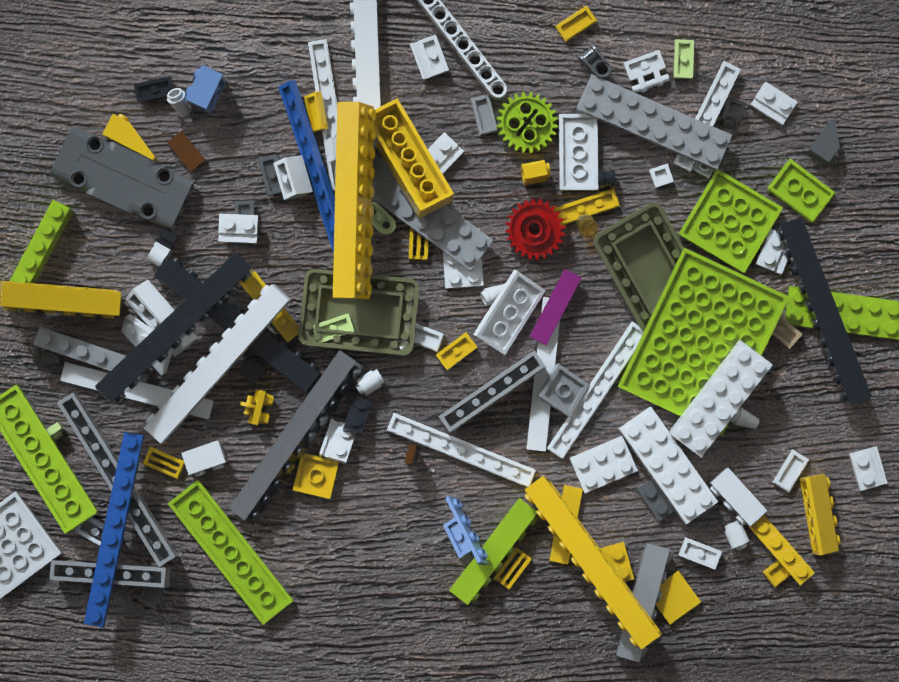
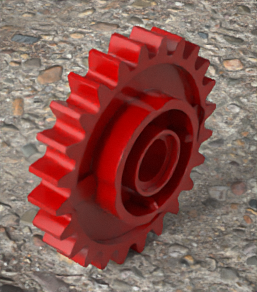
[505,198,567,260]

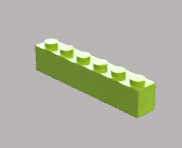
[10,200,74,312]
[449,498,539,605]

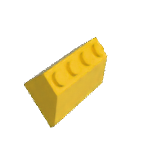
[799,474,841,555]

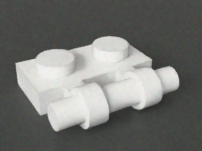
[623,50,670,93]

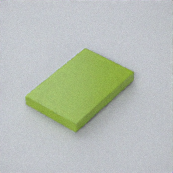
[767,159,835,223]

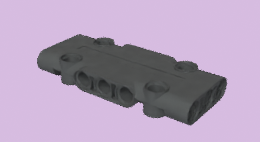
[50,126,195,231]

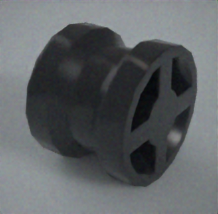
[599,169,615,189]

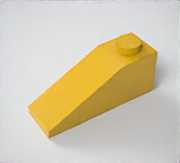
[102,114,158,162]

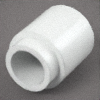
[355,369,385,396]
[724,520,749,550]

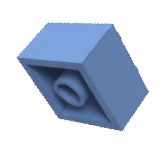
[185,65,227,115]

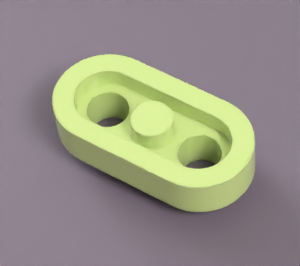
[372,202,396,235]

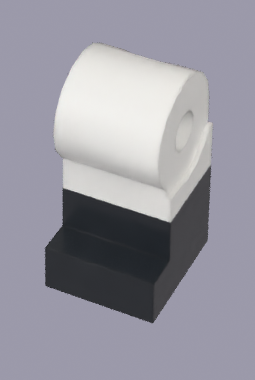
[147,228,180,267]

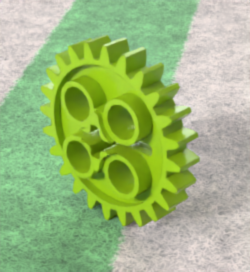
[496,92,558,154]

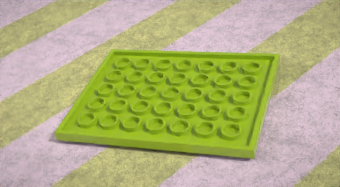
[618,248,789,436]

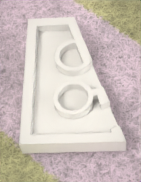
[121,314,173,376]

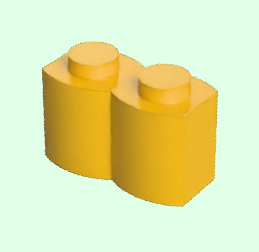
[521,160,551,186]

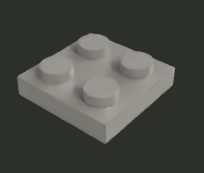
[537,364,589,417]

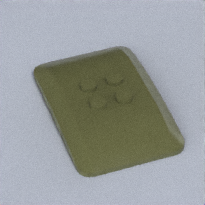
[593,203,684,332]
[298,269,419,355]

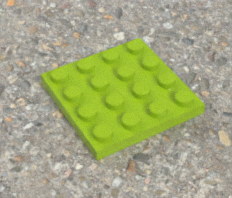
[678,169,783,274]

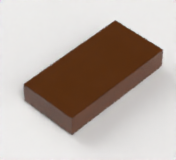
[167,130,206,173]
[404,444,417,464]

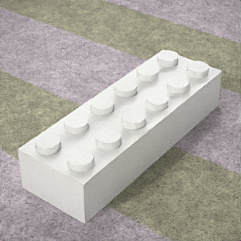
[669,340,772,457]
[618,407,718,524]

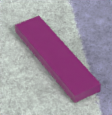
[529,269,582,346]

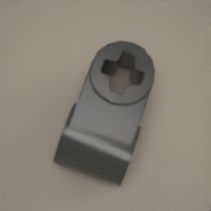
[577,44,611,80]

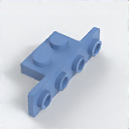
[443,496,489,566]

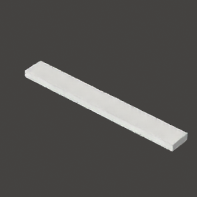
[308,39,337,192]
[526,297,560,451]
[547,322,643,459]
[60,362,214,419]
[387,413,536,487]

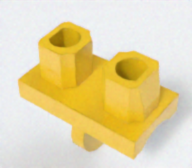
[240,389,274,425]

